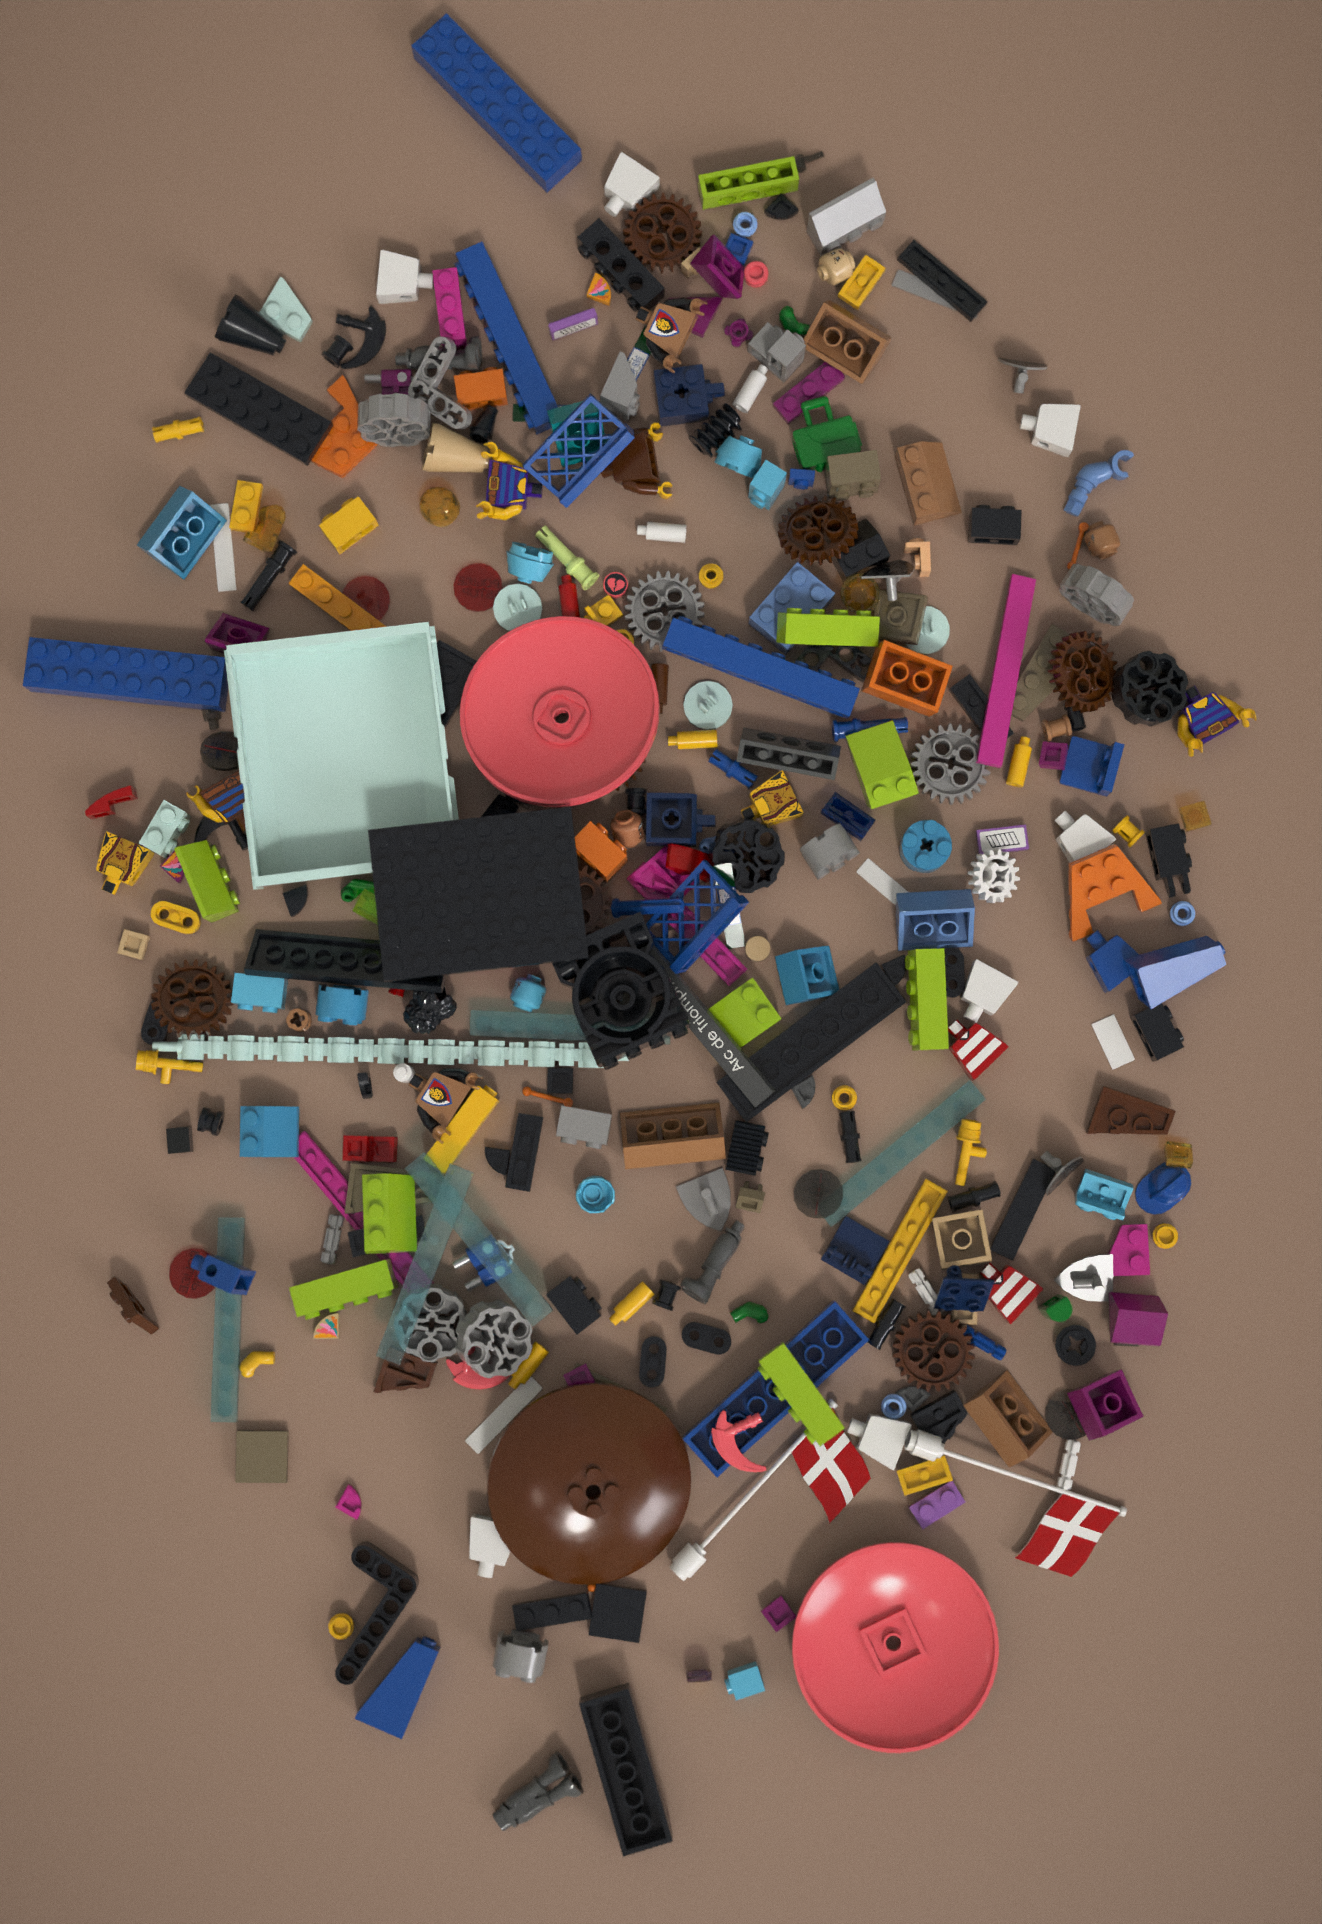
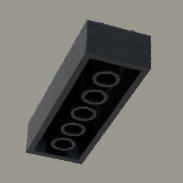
[579,1682,673,1857]

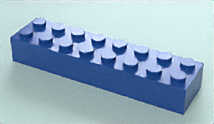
[411,13,582,193]
[23,637,228,712]
[682,1300,869,1477]

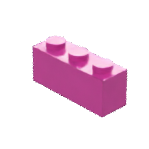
[432,267,467,350]

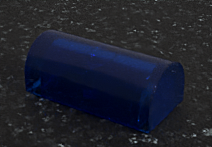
[820,792,876,841]

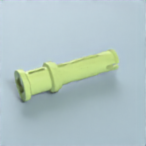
[535,525,599,591]

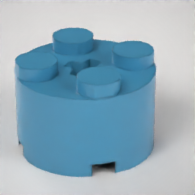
[899,820,952,873]
[315,984,369,1025]

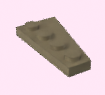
[1011,624,1069,722]
[345,1163,452,1214]

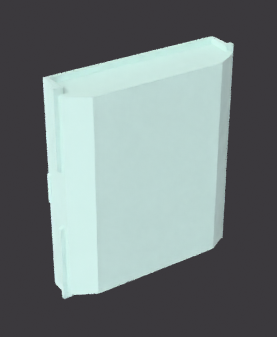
[224,622,459,890]

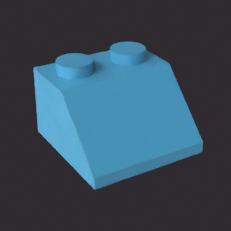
[775,946,839,1005]
[240,1106,299,1157]

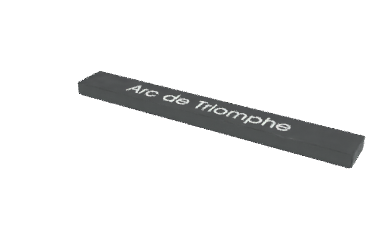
[639,945,776,1107]

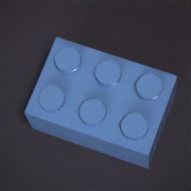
[748,562,835,655]

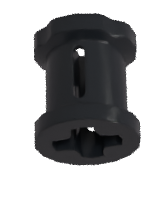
[321,335,354,368]
[625,788,647,816]
[652,1279,681,1311]

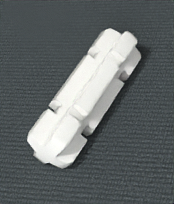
[908,1268,944,1315]
[1056,1439,1081,1490]

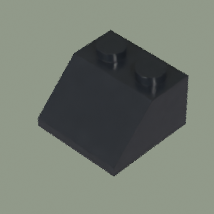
[826,519,890,584]

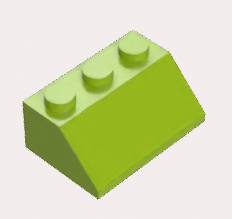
[174,840,240,923]
[362,1173,417,1254]

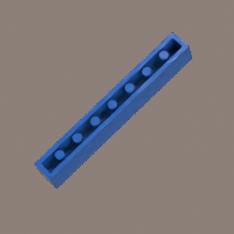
[454,242,558,435]
[662,616,860,719]

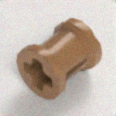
[1041,714,1072,742]
[286,1008,312,1032]

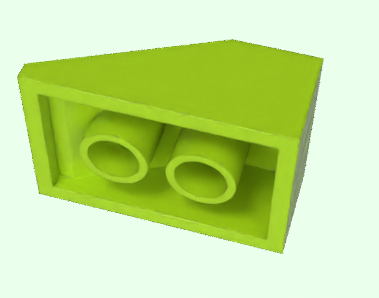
[845,720,919,809]
[708,978,781,1048]

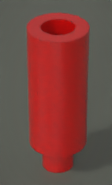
[558,575,580,618]

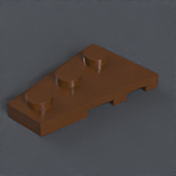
[1086,1086,1176,1135]

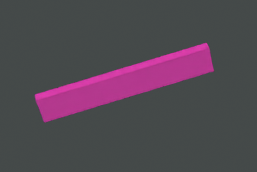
[626,862,747,987]

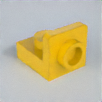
[583,594,623,626]

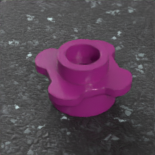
[724,318,753,347]

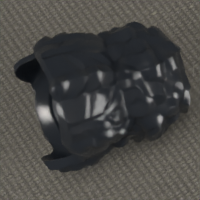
[403,987,457,1034]

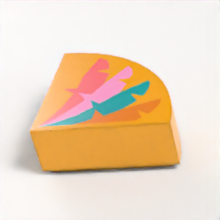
[587,273,611,306]

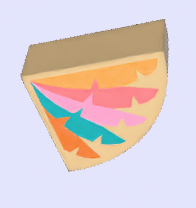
[313,1313,340,1339]

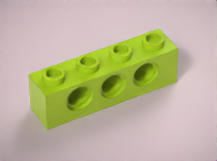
[698,156,799,210]

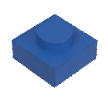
[788,468,815,489]

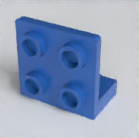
[1059,736,1125,797]

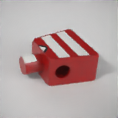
[948,1019,1009,1081]
[979,1262,1043,1324]

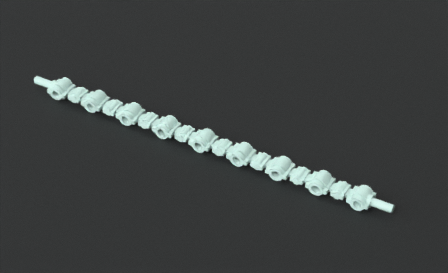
[152,1034,629,1068]

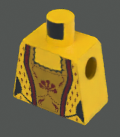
[740,770,804,826]
[96,831,155,895]

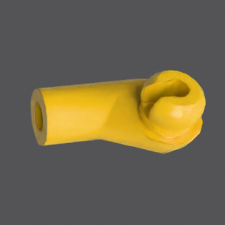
[239,1351,275,1378]

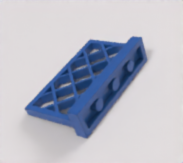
[522,393,635,508]
[646,860,749,974]

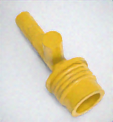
[136,1050,203,1084]
[955,1119,987,1186]

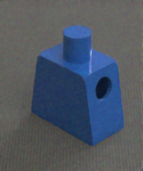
[1086,930,1139,993]
[191,1254,256,1295]

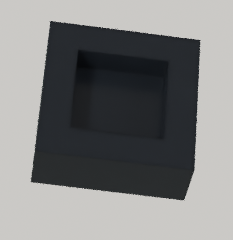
[547,1068,573,1094]

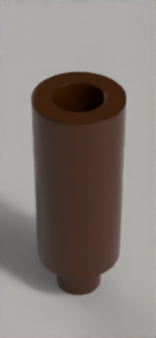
[651,663,669,714]

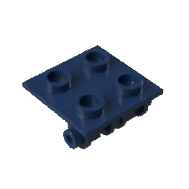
[821,1216,889,1285]
[934,1265,994,1312]

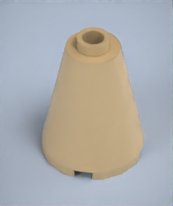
[422,422,491,473]

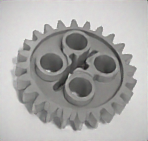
[625,571,705,652]
[910,723,991,805]

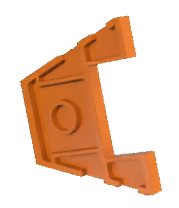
[311,375,378,478]
[1069,844,1162,942]

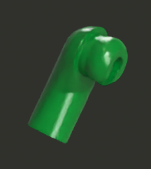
[779,306,810,336]
[341,879,375,902]
[730,1302,769,1323]

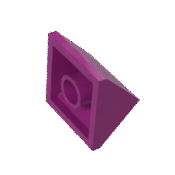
[690,235,745,299]
[205,613,269,653]
[1108,1292,1168,1346]

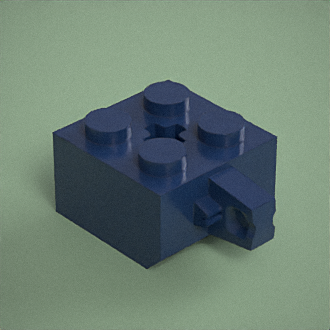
[654,364,725,427]
[646,793,716,847]

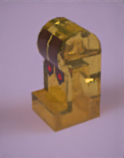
[243,505,286,552]

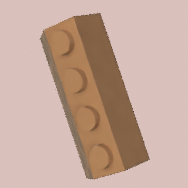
[620,1103,726,1169]

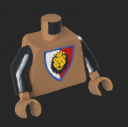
[636,297,708,374]
[409,1068,484,1144]

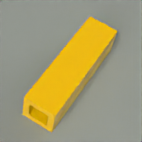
[423,1085,499,1174]

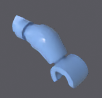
[1064,450,1134,517]

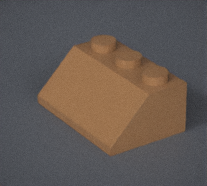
[804,300,892,384]
[894,441,962,526]
[963,1370,1053,1468]

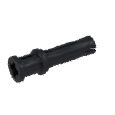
[240,540,297,612]

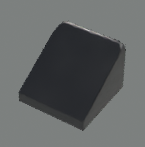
[166,1126,194,1154]

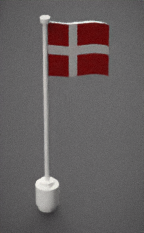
[669,1399,871,1581]
[904,1429,1127,1577]

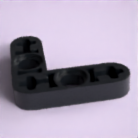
[797,645,872,682]

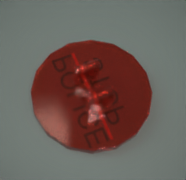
[454,563,503,612]
[342,576,390,620]
[169,1248,215,1299]

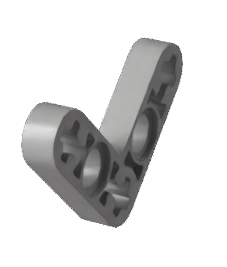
[408,336,472,429]

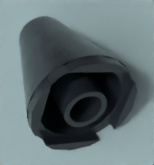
[215,294,287,356]

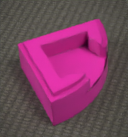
[335,1484,362,1520]

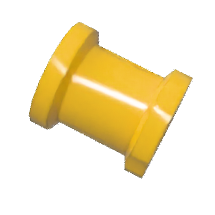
[1112,815,1145,848]

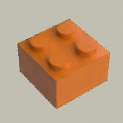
[575,821,628,883]

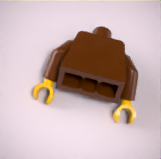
[601,423,672,499]

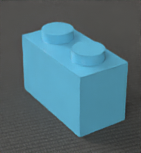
[748,460,787,510]
[231,973,288,1013]

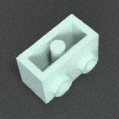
[139,800,191,859]

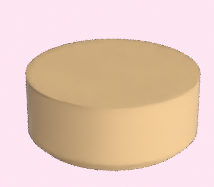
[745,936,770,962]

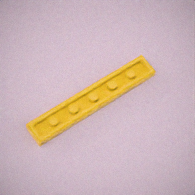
[852,1179,948,1324]

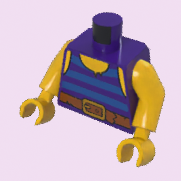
[476,442,543,520]
[1177,686,1257,757]

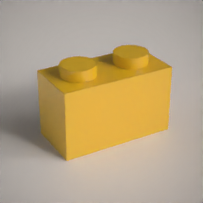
[319,496,379,555]

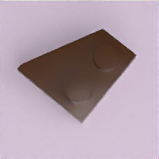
[107,1277,160,1335]
[373,1345,438,1393]

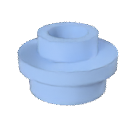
[733,212,757,237]
[1170,901,1195,926]
[881,1394,907,1419]

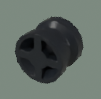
[197,1107,225,1136]

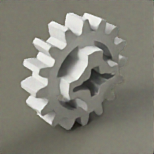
[968,849,1020,903]

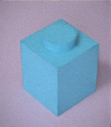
[724,1661,765,1701]

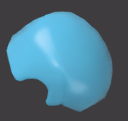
[575,1175,615,1214]

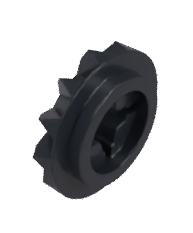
[1055,1325,1096,1366]

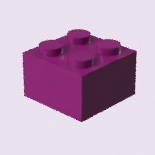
[1067,1369,1144,1441]

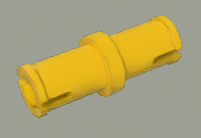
[152,416,205,443]

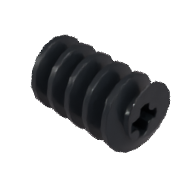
[688,403,742,458]

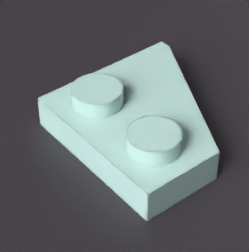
[260,277,313,343]

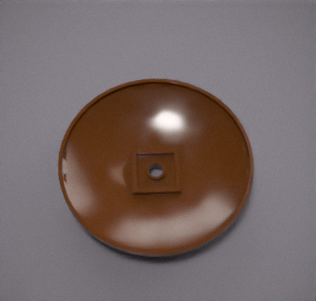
[487,1383,691,1585]

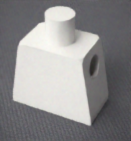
[604,152,660,217]
[376,250,434,304]
[1020,404,1081,457]
[1054,811,1116,863]
[960,959,1018,1023]
[847,1413,912,1470]
[469,1514,510,1578]

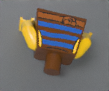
[186,770,246,832]

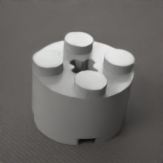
[800,823,860,880]
[492,1630,549,1683]

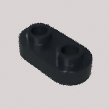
[944,947,965,998]
[141,1000,174,1045]
[682,1322,731,1355]
[639,1336,667,1388]

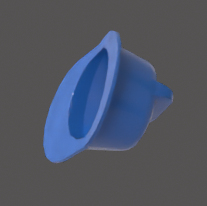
[1135,1161,1191,1214]

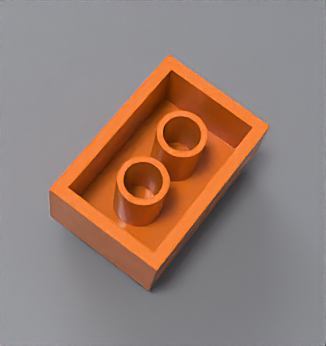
[861,640,953,717]

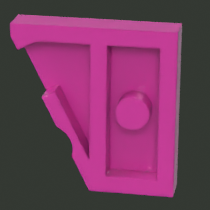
[631,846,700,896]
[1108,1224,1150,1276]

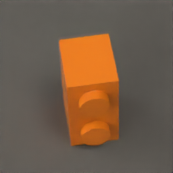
[454,367,508,410]

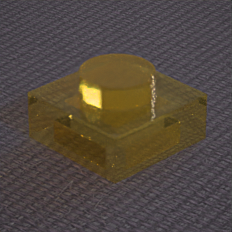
[1179,801,1212,832]
[1164,1141,1193,1169]

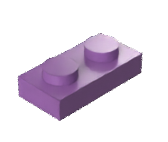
[908,1481,965,1529]

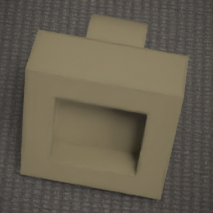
[736,1181,765,1213]

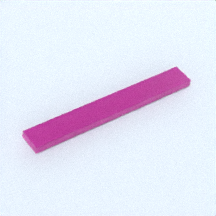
[976,574,1036,768]
[294,1131,435,1292]

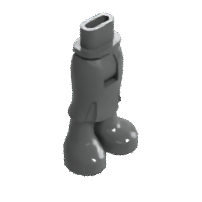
[395,336,482,370]
[680,1220,745,1304]
[492,1751,584,1831]

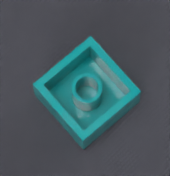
[547,401,606,467]

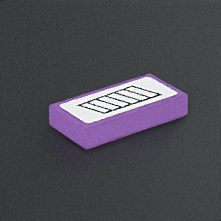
[548,308,598,341]
[975,824,1029,854]

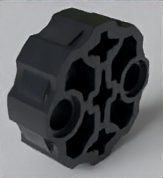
[1111,651,1188,727]
[709,818,785,893]

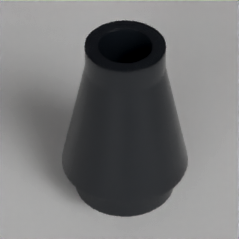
[470,405,498,444]

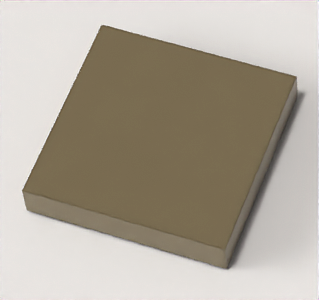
[873,589,928,645]
[235,1430,289,1483]

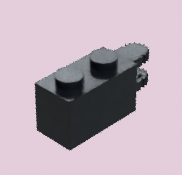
[1145,823,1192,897]

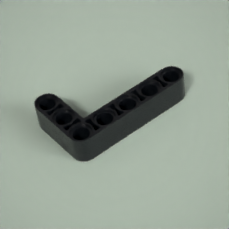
[335,1542,419,1685]

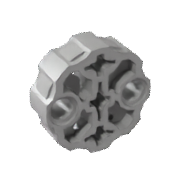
[357,393,430,447]
[1059,563,1134,626]
[394,1284,467,1362]
[455,1300,533,1379]

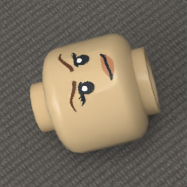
[817,248,855,285]

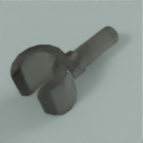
[795,151,824,173]

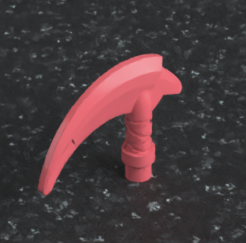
[446,1346,510,1389]
[712,1410,767,1472]

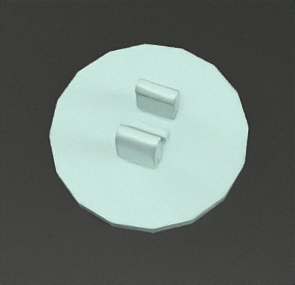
[493,584,542,631]
[905,606,950,655]
[683,681,733,730]

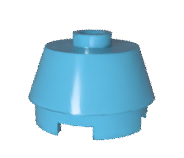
[714,435,762,478]
[506,542,554,584]

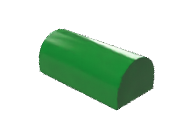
[1038,1294,1072,1322]

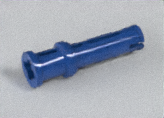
[832,717,908,742]

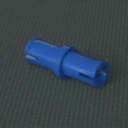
[708,749,758,789]

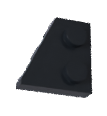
[910,1390,968,1444]

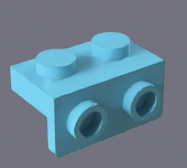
[1075,1169,1134,1220]

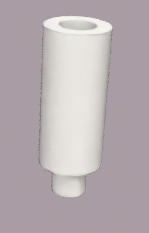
[732,364,768,413]
[637,522,687,543]
[393,1063,416,1083]

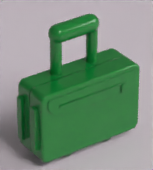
[792,396,862,472]

